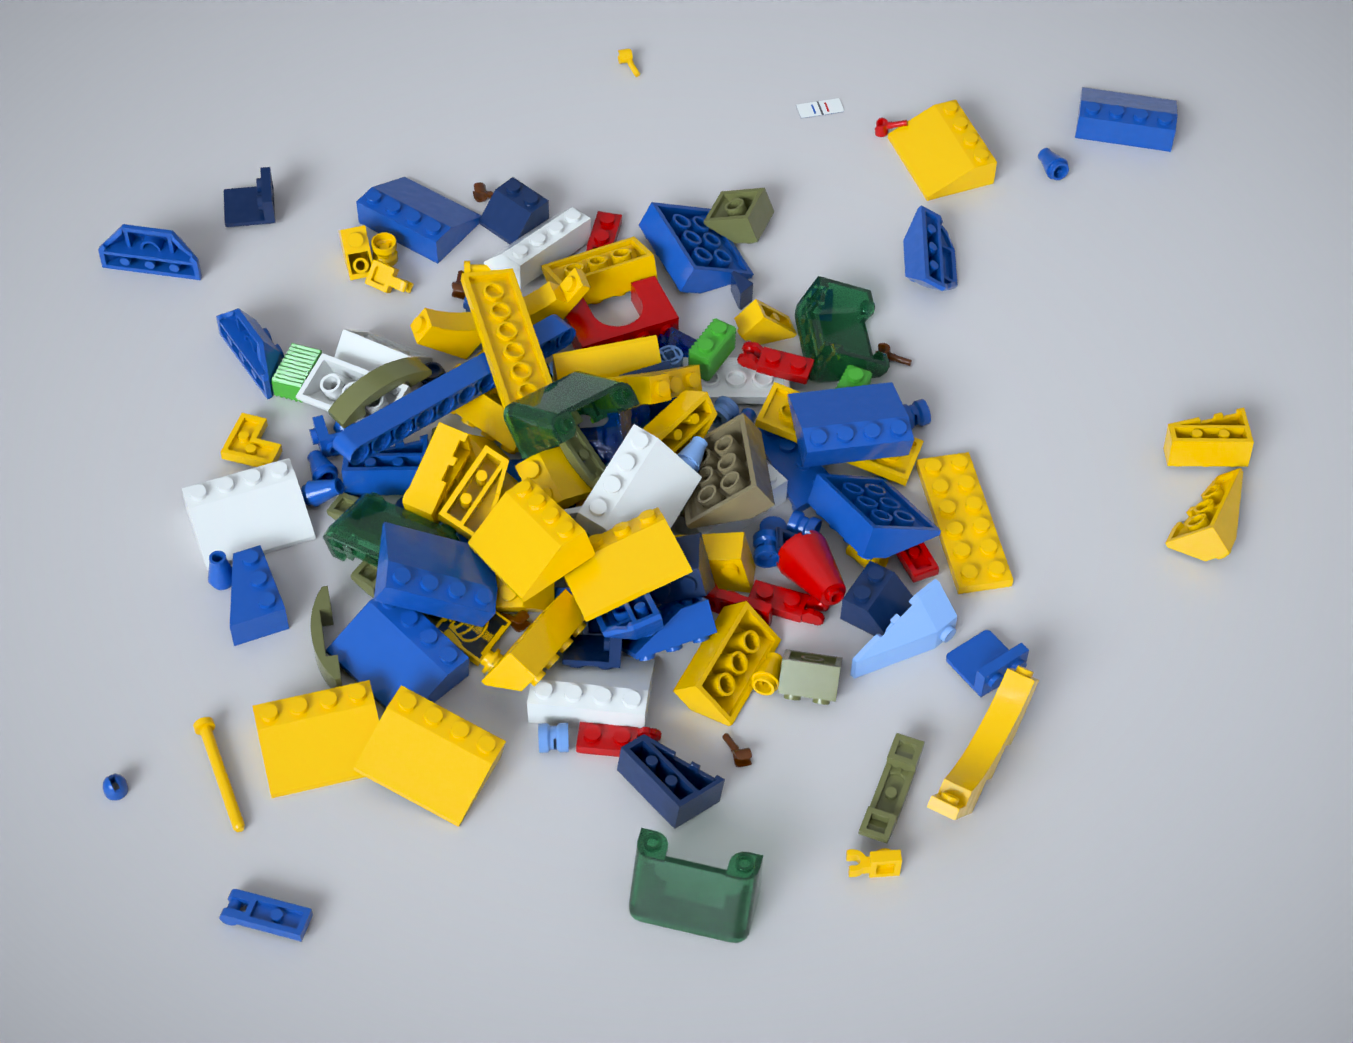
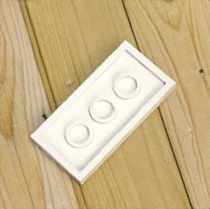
[683,357,790,404]

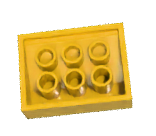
[887,99,997,201]
[468,477,596,602]
[563,507,693,622]
[252,680,379,798]
[353,685,506,827]

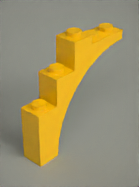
[552,365,702,411]

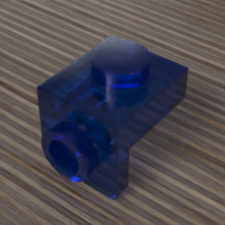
[657,327,697,357]

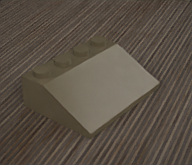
[684,413,775,529]

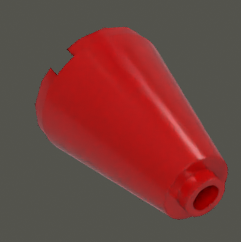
[776,530,846,606]

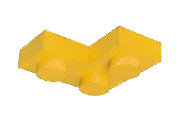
[221,413,283,467]

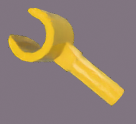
[618,49,640,77]

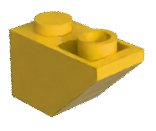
[338,225,373,280]

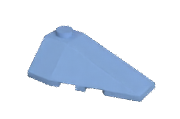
[850,579,957,679]

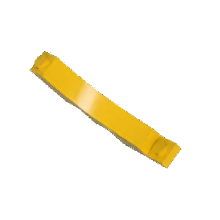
[410,267,591,359]
[927,665,1039,820]

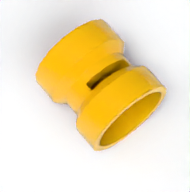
[371,232,398,266]

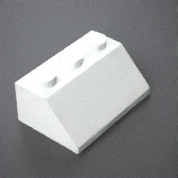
[334,329,433,387]

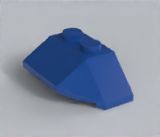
[903,205,958,291]
[98,224,202,280]
[216,308,284,400]
[596,593,664,640]

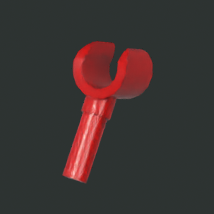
[875,118,908,137]

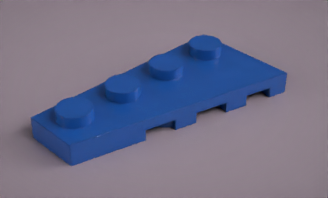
[757,427,829,512]

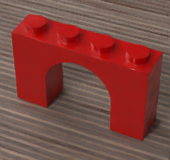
[563,276,679,350]

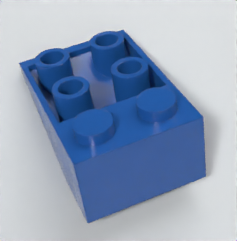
[621,597,717,661]

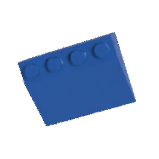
[1075,87,1178,152]
[356,177,482,264]
[639,202,754,294]
[787,382,914,468]
[807,474,941,560]
[374,522,498,627]
[326,598,469,710]

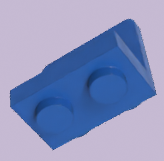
[946,630,1029,697]

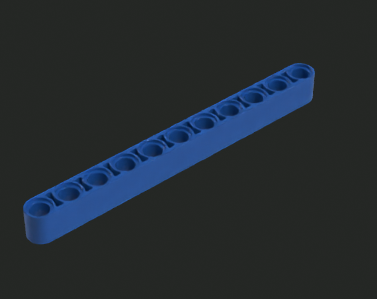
[333,314,576,465]

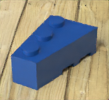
[342,434,429,496]
[230,545,289,646]

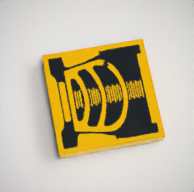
[436,611,512,666]

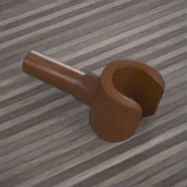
[473,182,494,202]
[452,270,466,300]
[875,343,912,366]
[497,610,531,632]
[722,733,752,767]

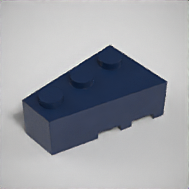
[617,734,725,829]

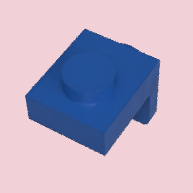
[309,415,340,457]

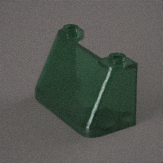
[795,276,890,383]
[503,371,639,459]
[323,492,459,568]
[629,828,763,943]

